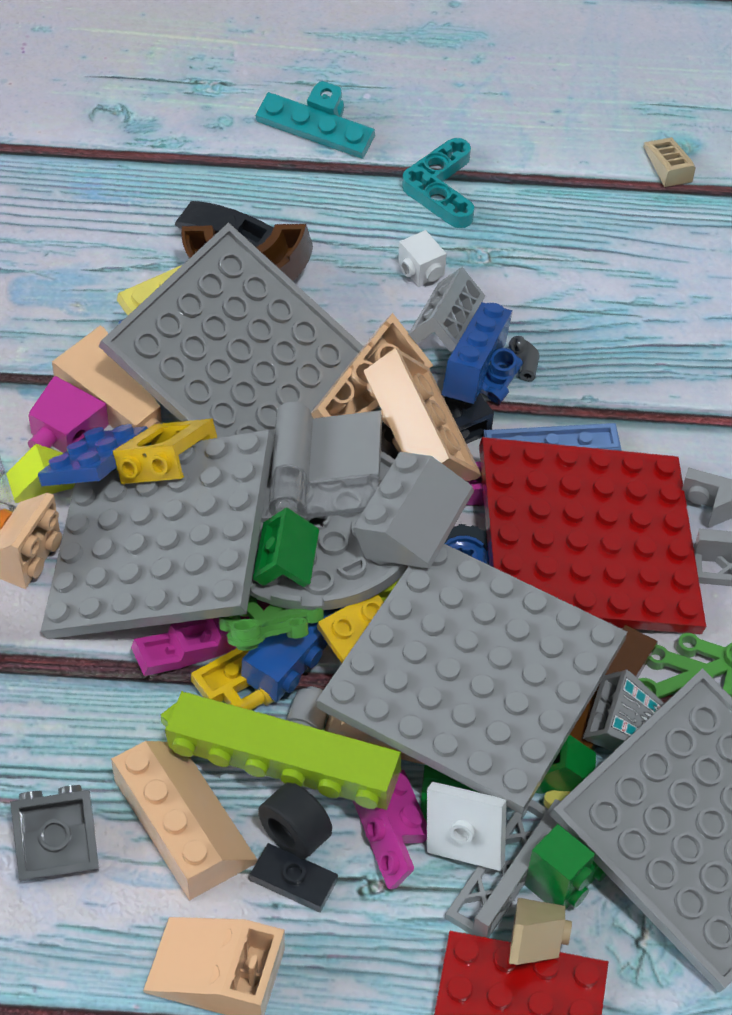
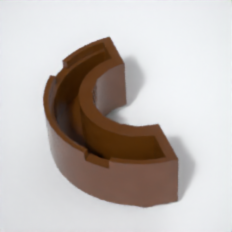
[181,224,313,281]

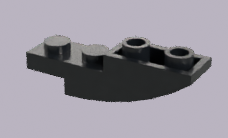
[175,201,274,247]

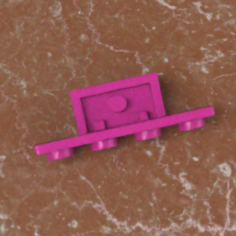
[352,739,427,889]

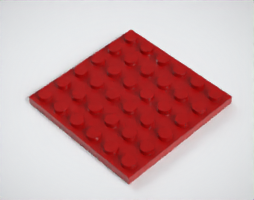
[479,437,707,634]

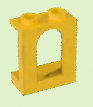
[113,418,217,484]

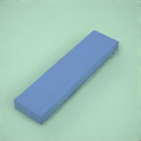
[483,423,621,451]

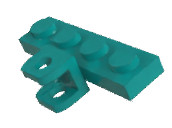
[255,81,375,159]

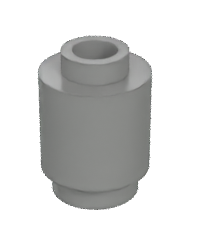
[286,686,328,730]

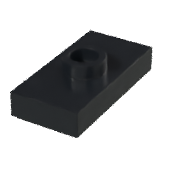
[250,843,338,913]

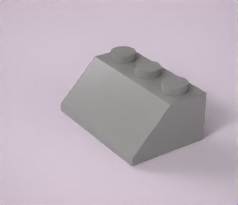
[353,452,474,569]

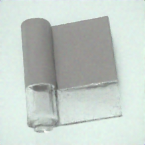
[269,402,382,519]

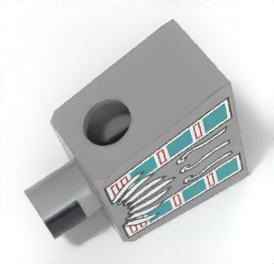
[583,670,665,752]

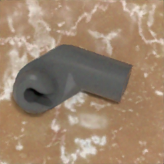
[509,336,540,382]

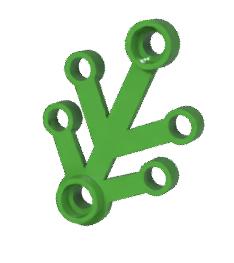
[219,596,324,651]
[639,633,732,699]

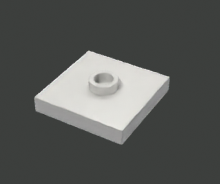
[427,782,507,871]

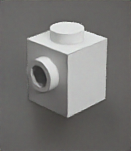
[398,230,447,287]

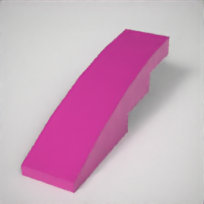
[131,600,270,676]

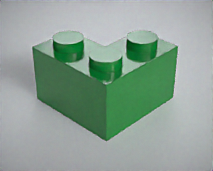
[525,824,607,910]

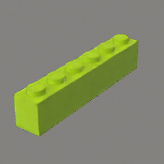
[165,691,401,810]

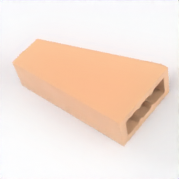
[52,325,162,428]

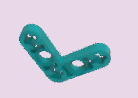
[402,138,474,228]

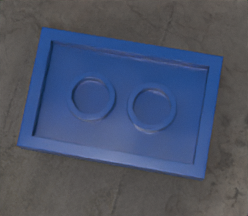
[37,424,147,486]

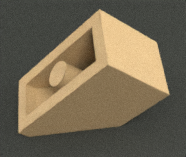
[509,898,572,965]

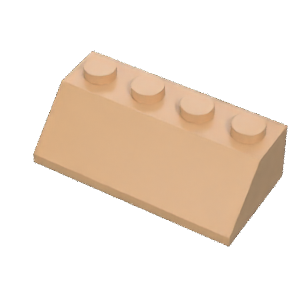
[364,348,482,481]
[111,741,258,901]

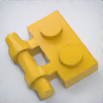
[191,648,274,710]

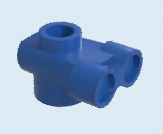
[480,348,523,404]

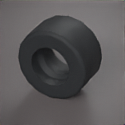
[258,782,332,860]

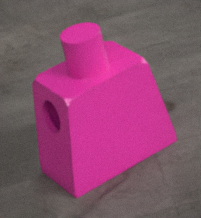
[28,376,109,453]

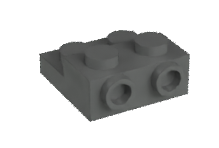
[10,785,99,882]

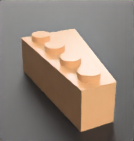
[311,313,433,418]

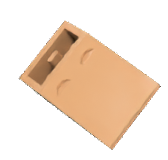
[143,917,285,1015]

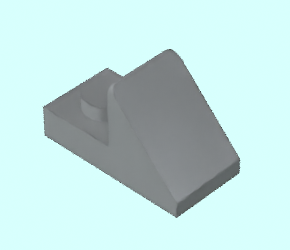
[682,467,732,527]

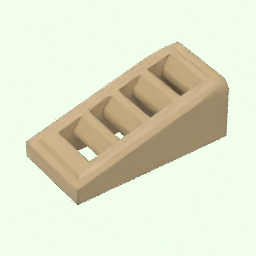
[643,137,696,187]

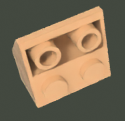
[0,493,62,589]

